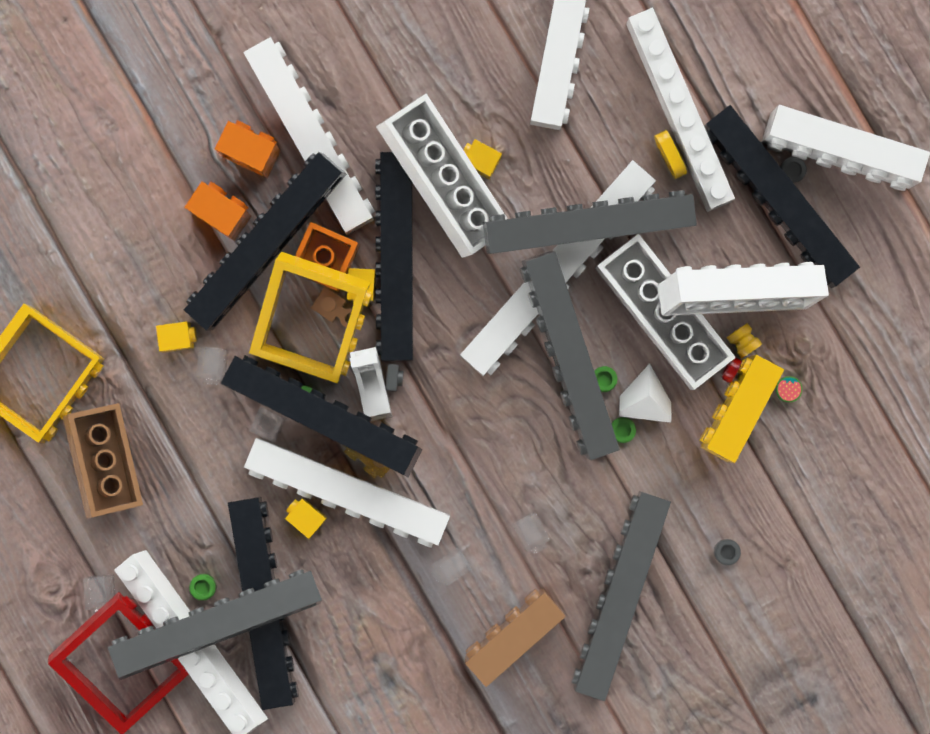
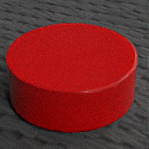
[721,358,742,383]

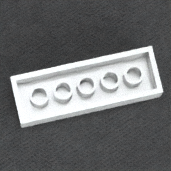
[376,94,508,258]
[761,105,930,191]
[595,234,736,390]
[658,262,829,316]

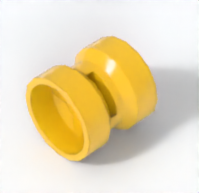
[726,323,762,359]

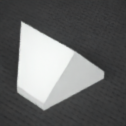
[619,363,671,423]

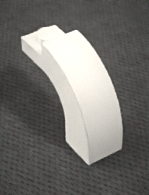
[350,347,392,421]

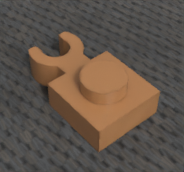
[311,287,352,328]

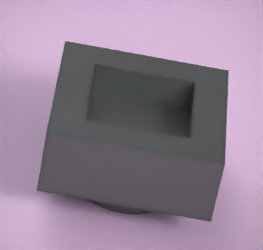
[386,364,404,391]

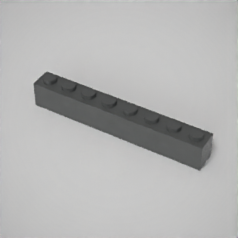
[483,190,697,254]
[520,251,620,460]
[571,491,671,701]
[107,569,322,681]

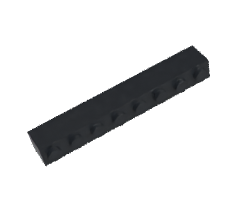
[704,105,860,288]
[184,152,347,331]
[375,152,413,361]
[220,355,423,478]
[228,497,299,710]

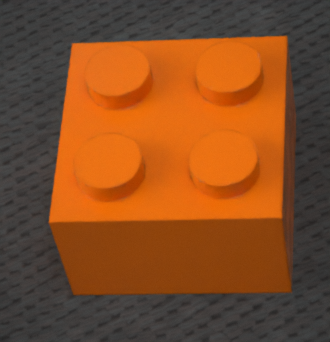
[215,120,281,179]
[184,181,251,241]
[295,222,360,293]

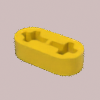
[654,130,687,179]

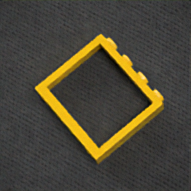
[249,252,372,384]
[0,303,104,443]

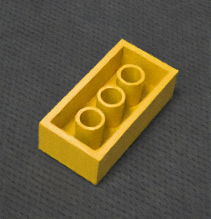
[700,355,784,463]

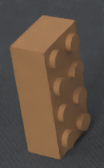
[63,403,143,519]
[465,588,566,687]

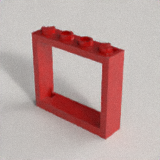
[48,592,189,734]

